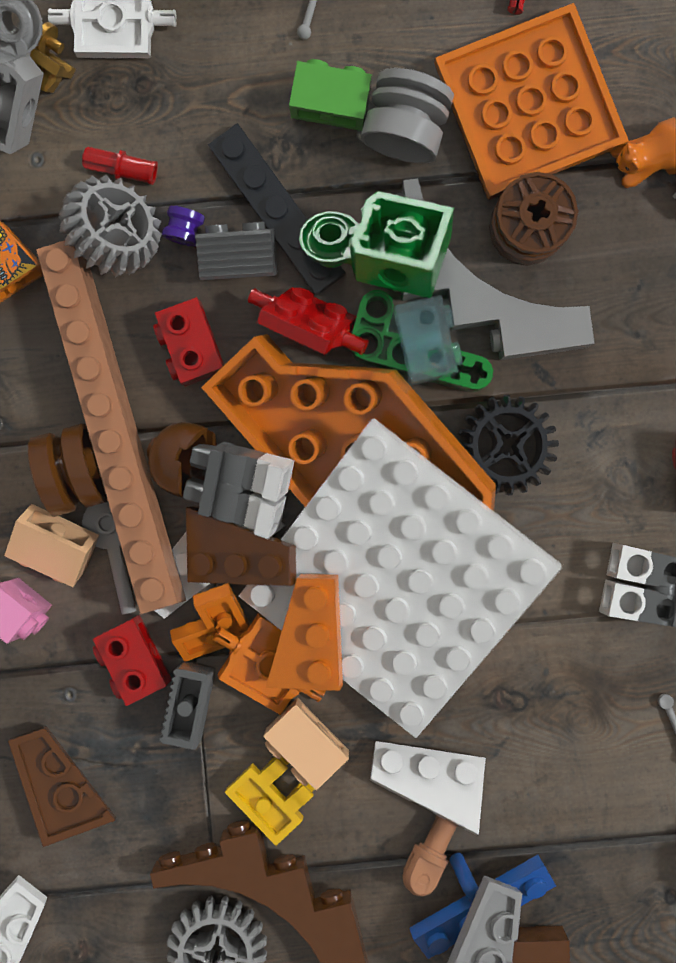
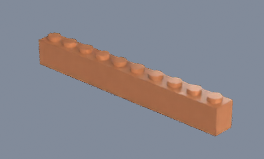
[36,240,187,614]

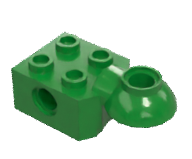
[299,191,454,298]

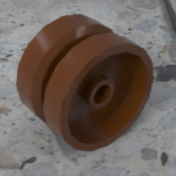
[28,423,108,517]

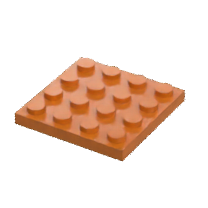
[434,3,629,200]

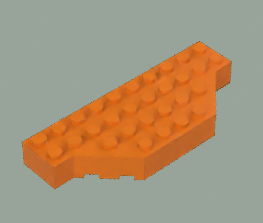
[201,334,510,631]

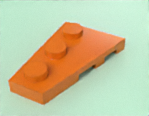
[266,574,343,691]

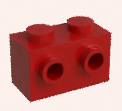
[153,297,224,386]
[93,614,172,706]

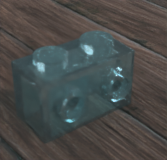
[394,295,462,385]

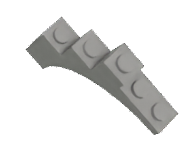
[394,178,595,360]

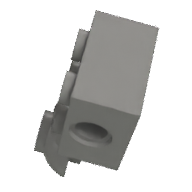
[0,0,44,155]

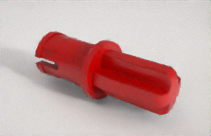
[82,147,158,185]

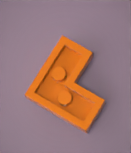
[170,583,250,662]

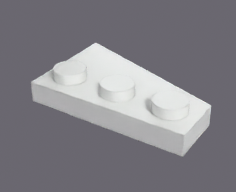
[370,741,486,835]
[0,875,47,963]

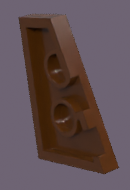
[186,506,296,586]
[8,726,116,847]

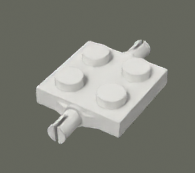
[48,0,177,58]

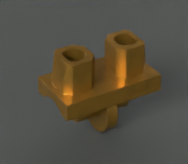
[30,22,76,93]

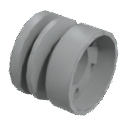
[361,68,454,164]

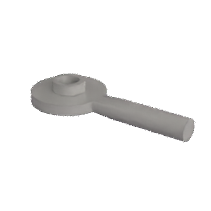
[82,502,136,615]

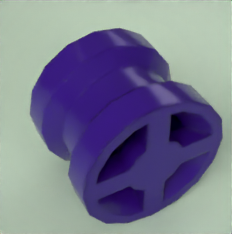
[162,206,205,247]

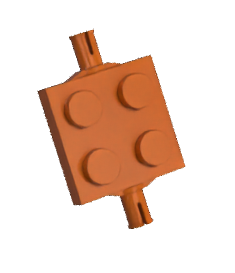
[212,613,326,715]

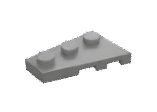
[447,875,522,963]

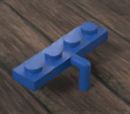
[409,853,556,959]

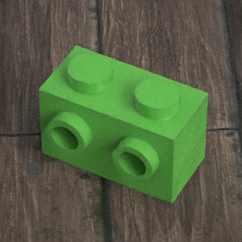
[289,59,372,131]

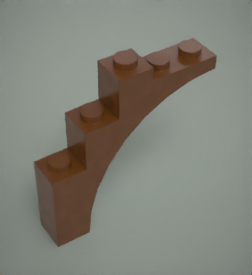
[150,820,369,963]

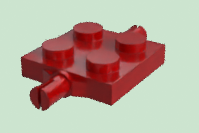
[248,287,368,355]

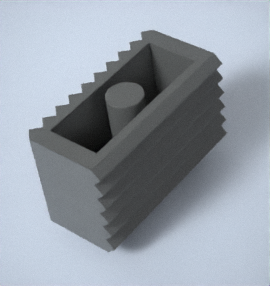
[195,222,278,280]
[159,662,216,750]

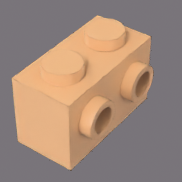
[4,504,99,587]
[263,697,349,791]

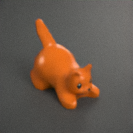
[610,118,676,188]

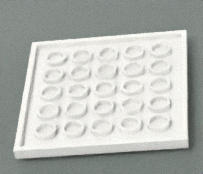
[239,418,562,738]

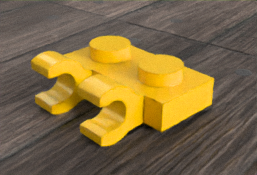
[225,756,315,846]

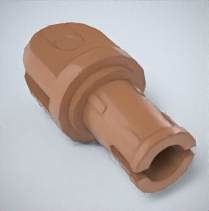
[402,815,458,897]

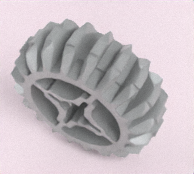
[58,175,162,278]
[167,895,267,963]

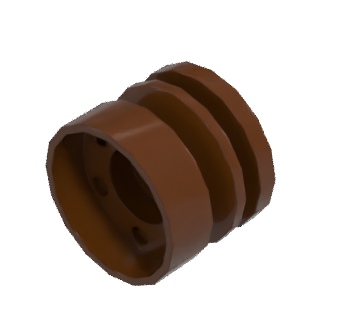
[489,172,578,266]

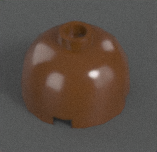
[147,422,217,497]

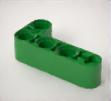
[350,290,493,392]

